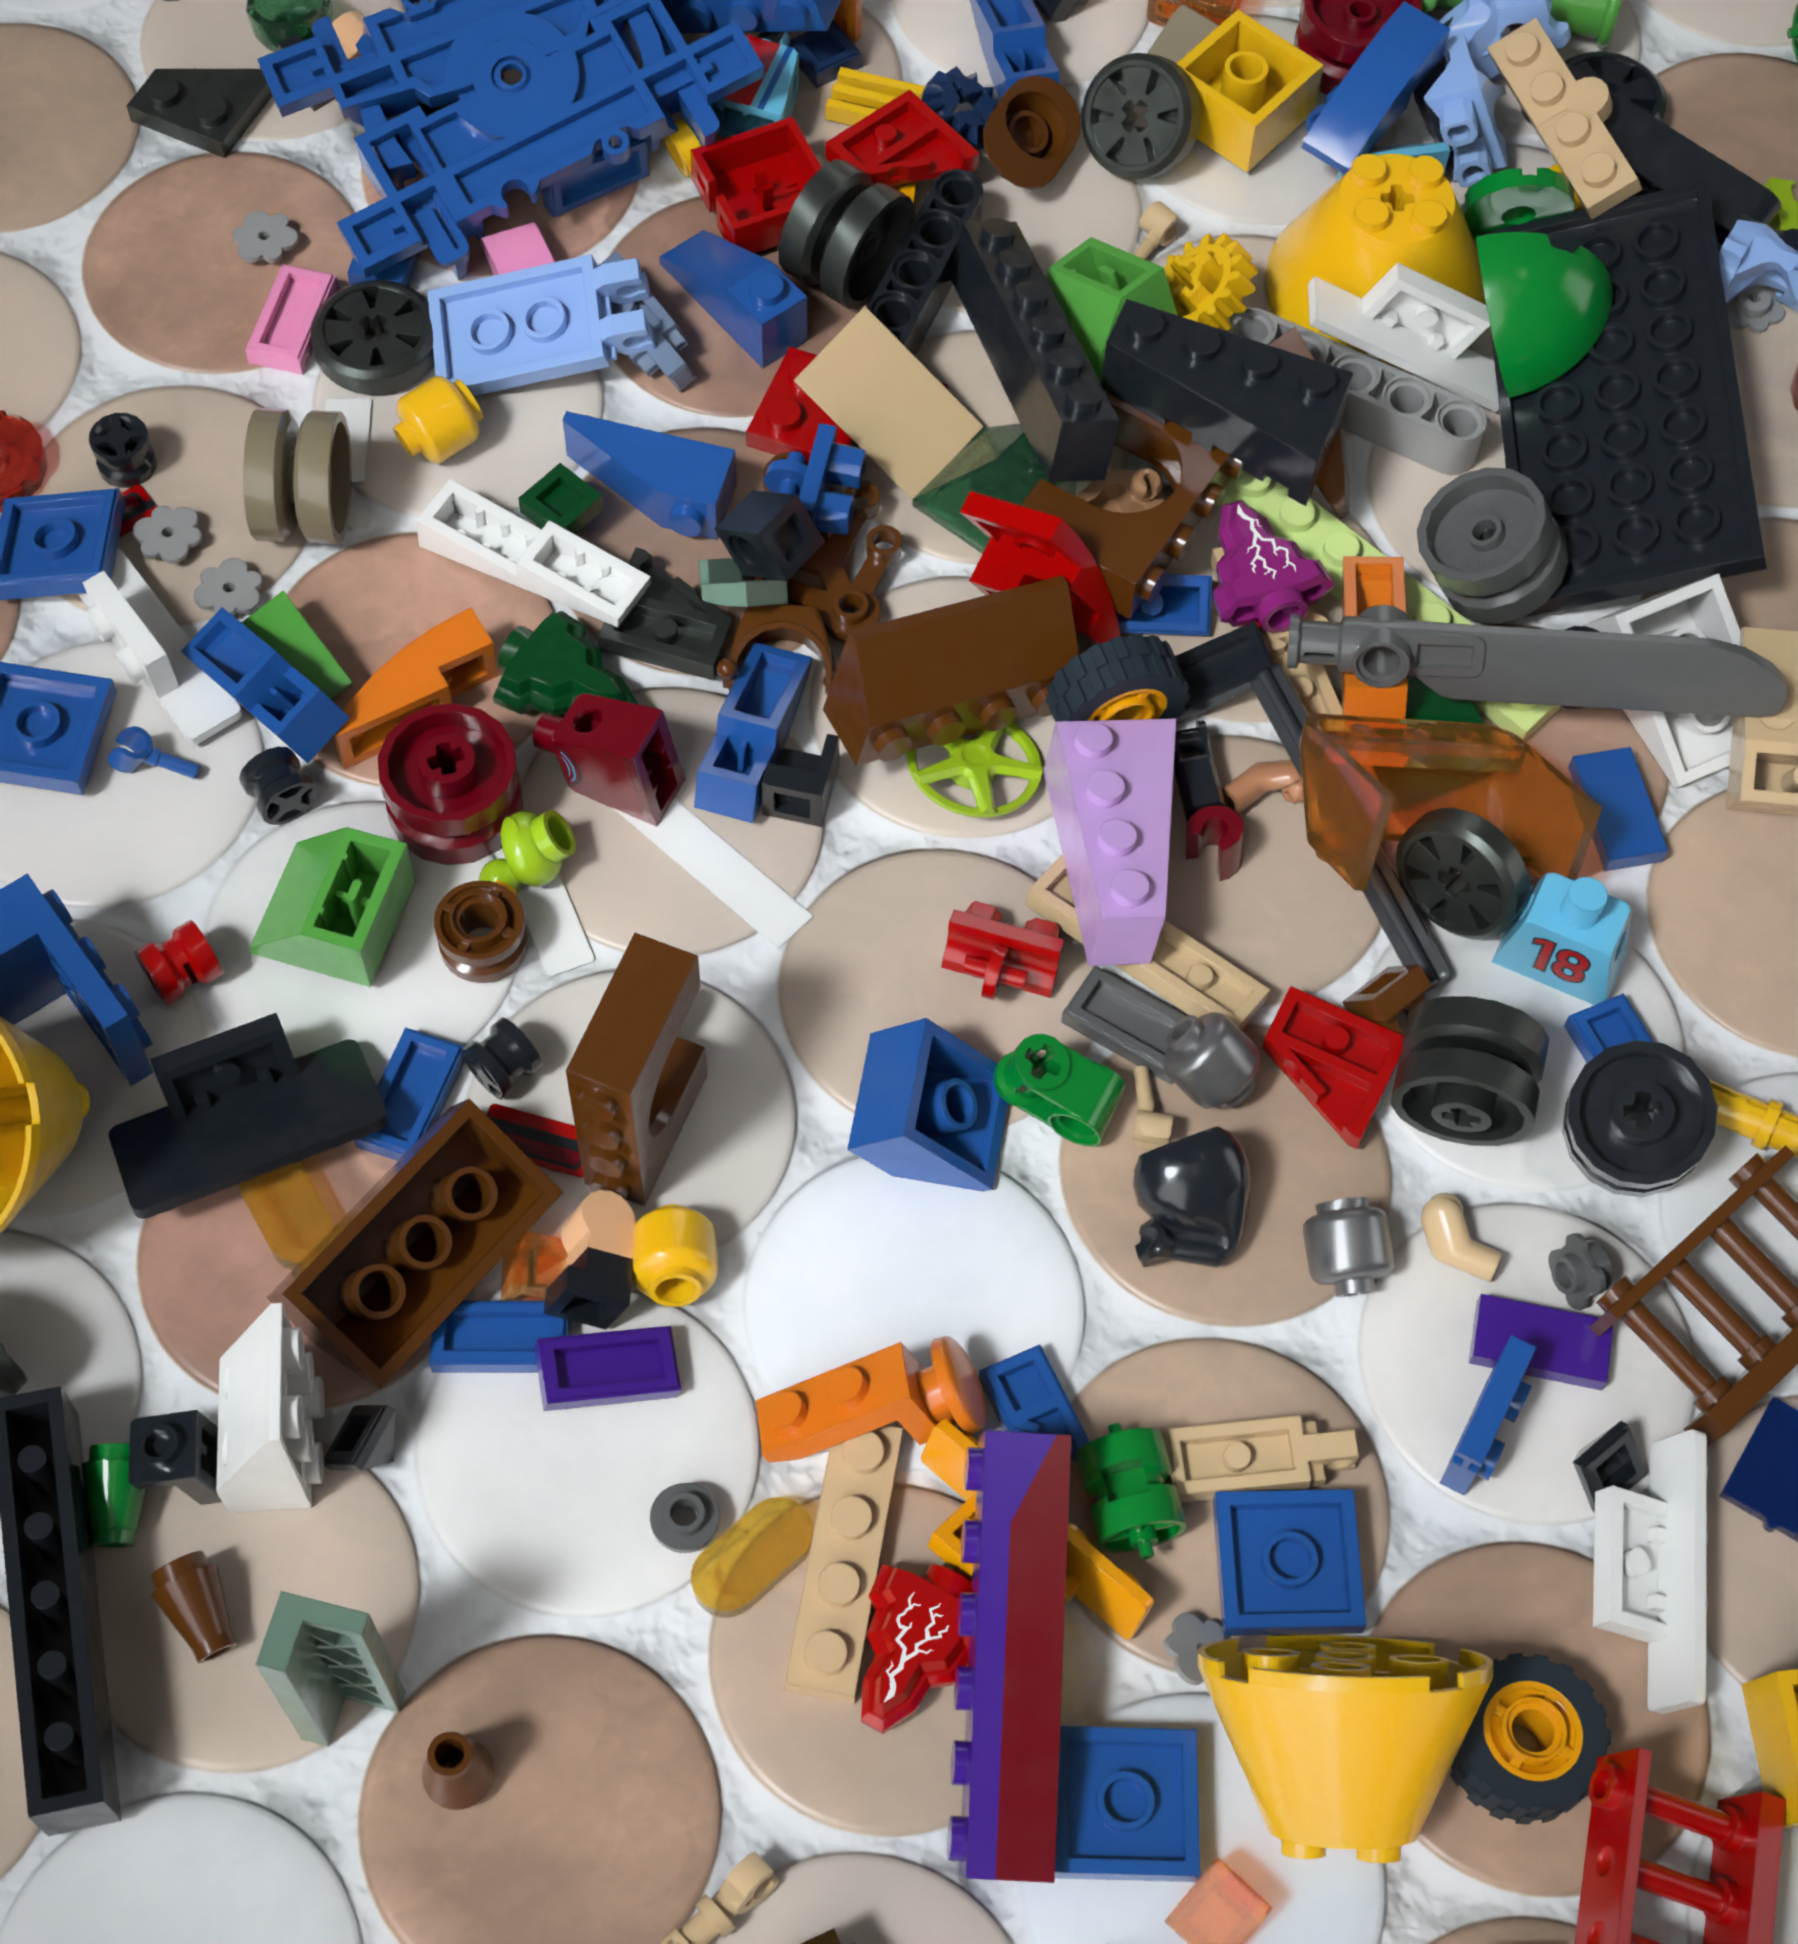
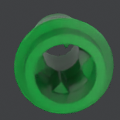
[82,1443,147,1548]

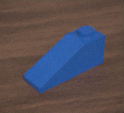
[659,230,807,369]
[563,411,737,540]

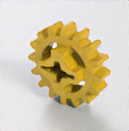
[1164,233,1258,331]

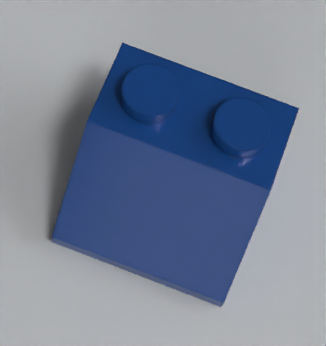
[847,1018,1008,1192]

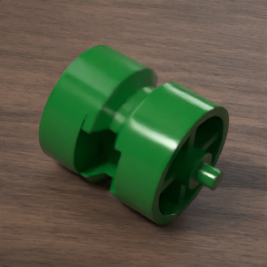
[1076,1423,1187,1559]

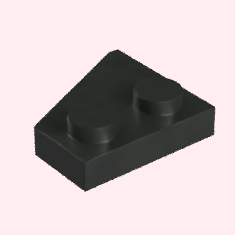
[127,69,272,158]
[598,547,732,680]

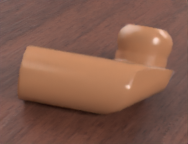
[1222,759,1310,814]

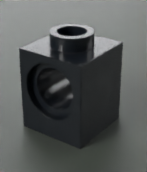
[714,490,825,581]

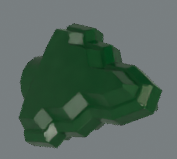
[493,611,639,716]

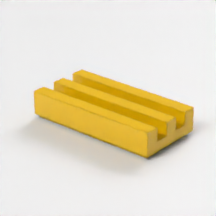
[825,67,925,126]

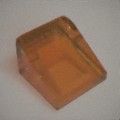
[501,1231,568,1301]
[1164,1858,1273,1944]

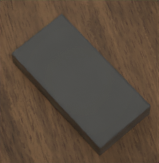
[1061,966,1186,1085]

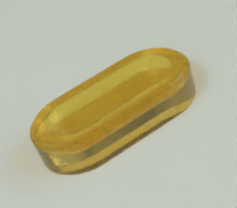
[238,1161,334,1270]
[691,1497,813,1618]

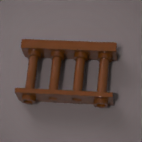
[1589,1145,1798,1446]

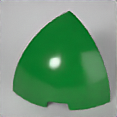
[1476,232,1613,398]

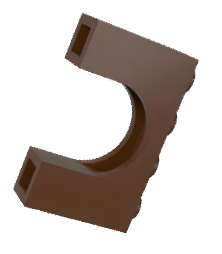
[1020,392,1246,619]
[566,933,707,1207]

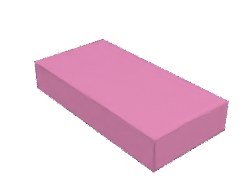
[245,264,339,375]

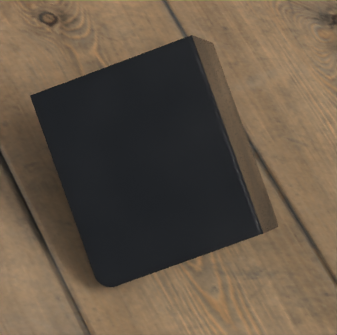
[761,734,840,827]

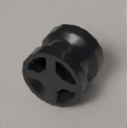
[89,413,157,488]
[239,746,318,825]
[461,1017,543,1100]

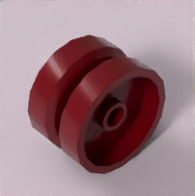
[1293,0,1422,95]
[378,703,523,865]

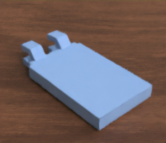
[427,254,656,396]

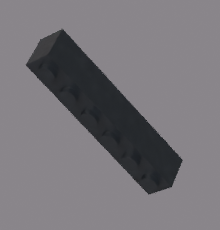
[951,218,1120,482]
[0,1386,122,1836]

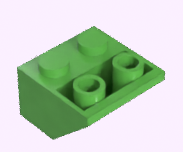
[1045,237,1178,383]
[249,827,416,987]

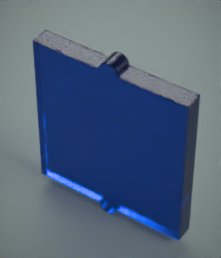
[1719,1397,1798,1542]

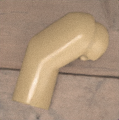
[1421,1193,1502,1282]

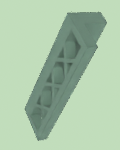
[255,1591,406,1747]

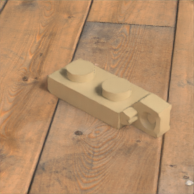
[1163,1415,1359,1503]

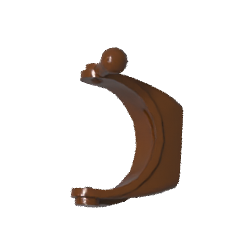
[717,605,837,695]

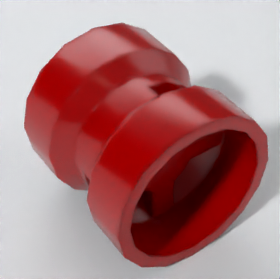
[134,920,223,1007]

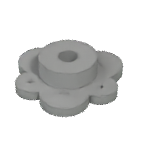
[232,211,298,263]
[1727,285,1785,334]
[133,506,202,564]
[194,558,263,615]
[1164,1612,1239,1685]

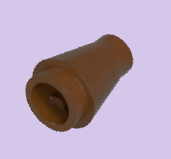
[150,1551,238,1664]
[422,1732,494,1810]

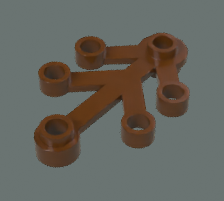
[755,453,902,643]

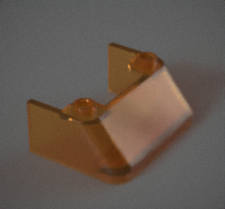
[1299,714,1602,891]

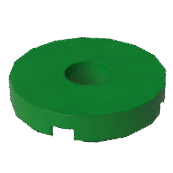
[1461,167,1575,239]

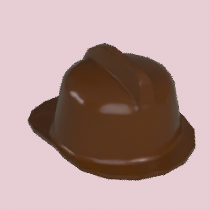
[983,75,1081,190]

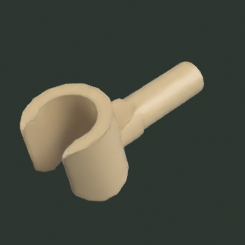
[1133,201,1177,260]
[1133,1066,1174,1150]

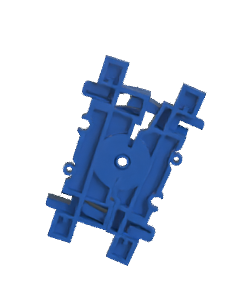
[257,0,764,280]

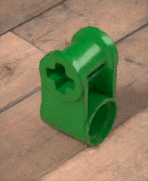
[993,1034,1126,1147]

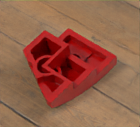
[960,491,1120,645]

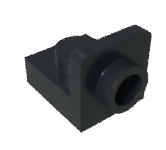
[128,1410,222,1505]

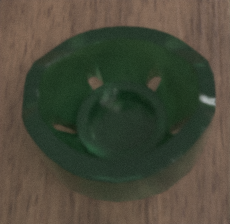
[245,0,333,52]

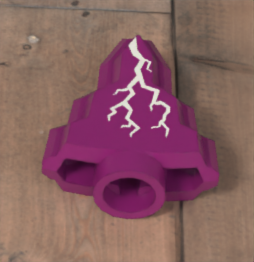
[1213,500,1334,633]

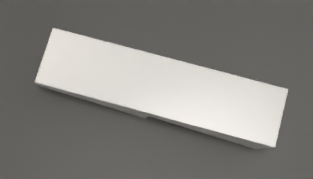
[416,479,651,627]

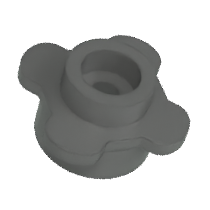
[1548,1233,1613,1310]

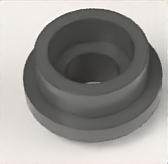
[650,1483,720,1553]

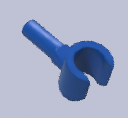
[108,726,200,779]

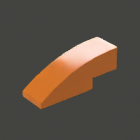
[1342,556,1408,727]
[333,607,499,769]

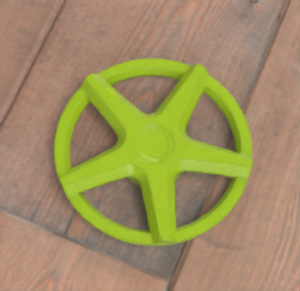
[906,722,1043,818]

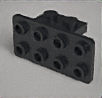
[108,1013,389,1219]

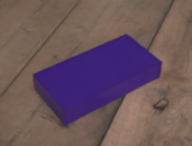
[1469,1294,1613,1391]
[534,1326,681,1411]

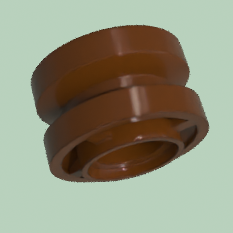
[434,881,528,983]

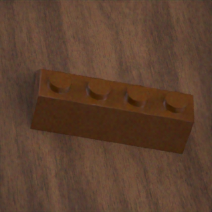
[823,575,1079,766]
[267,1099,563,1389]

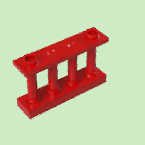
[1574,1747,1786,1944]

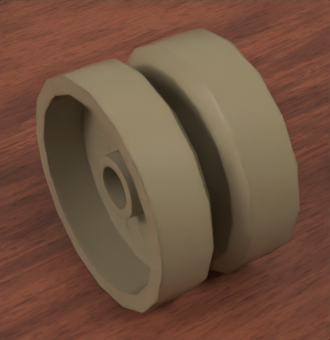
[243,408,352,544]

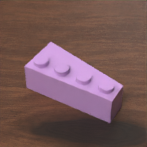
[1043,719,1176,966]

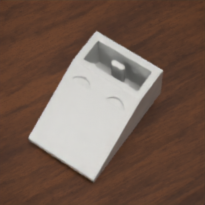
[216,1303,325,1513]

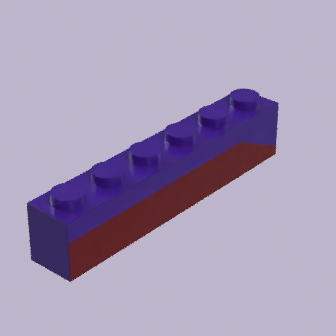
[947,1430,1071,1883]

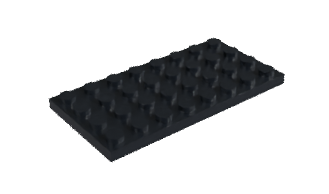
[1480,180,1767,617]

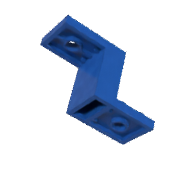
[0,873,154,1086]

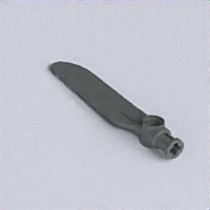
[1287,605,1788,717]

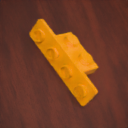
[921,1419,1154,1640]

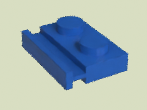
[1439,1335,1536,1495]

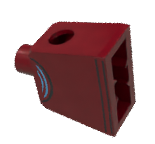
[533,693,686,827]

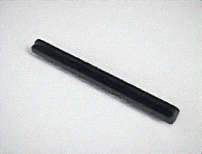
[1250,664,1449,990]

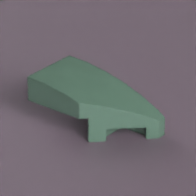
[698,558,788,607]

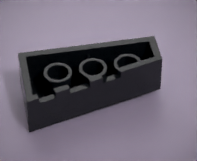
[1101,299,1354,506]

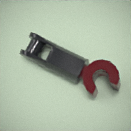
[1174,720,1244,881]

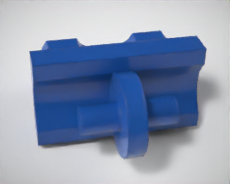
[764,423,866,535]

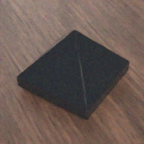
[324,1405,396,1471]
[1573,1421,1647,1513]

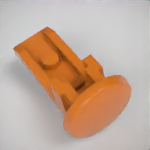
[756,1336,987,1463]

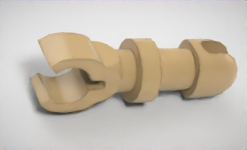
[659,1851,780,1944]

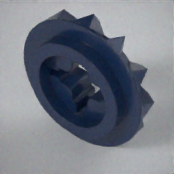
[921,66,998,150]

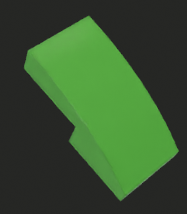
[241,591,356,702]

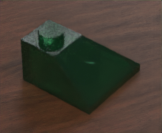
[912,423,1077,554]

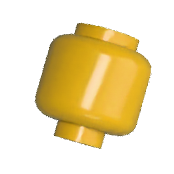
[392,375,484,464]
[632,1204,718,1307]

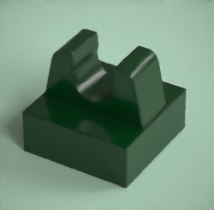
[518,463,604,534]

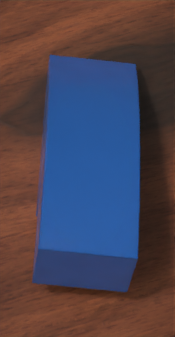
[970,0,1060,101]
[1301,1,1451,174]
[180,607,350,763]
[694,642,812,823]

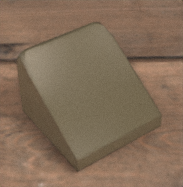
[1147,4,1219,63]

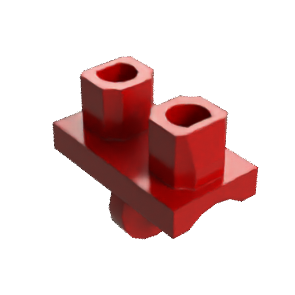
[941,901,1064,1001]

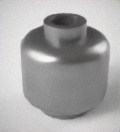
[1163,1012,1260,1109]
[1303,1197,1395,1297]

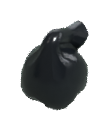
[1133,1126,1251,1268]

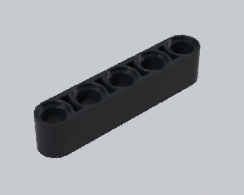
[1521,63,1781,246]
[867,169,983,356]

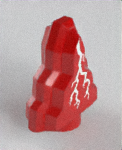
[861,1564,972,1734]

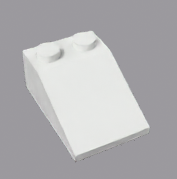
[1583,573,1740,788]

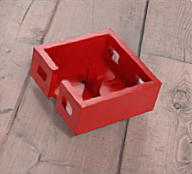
[690,116,821,253]

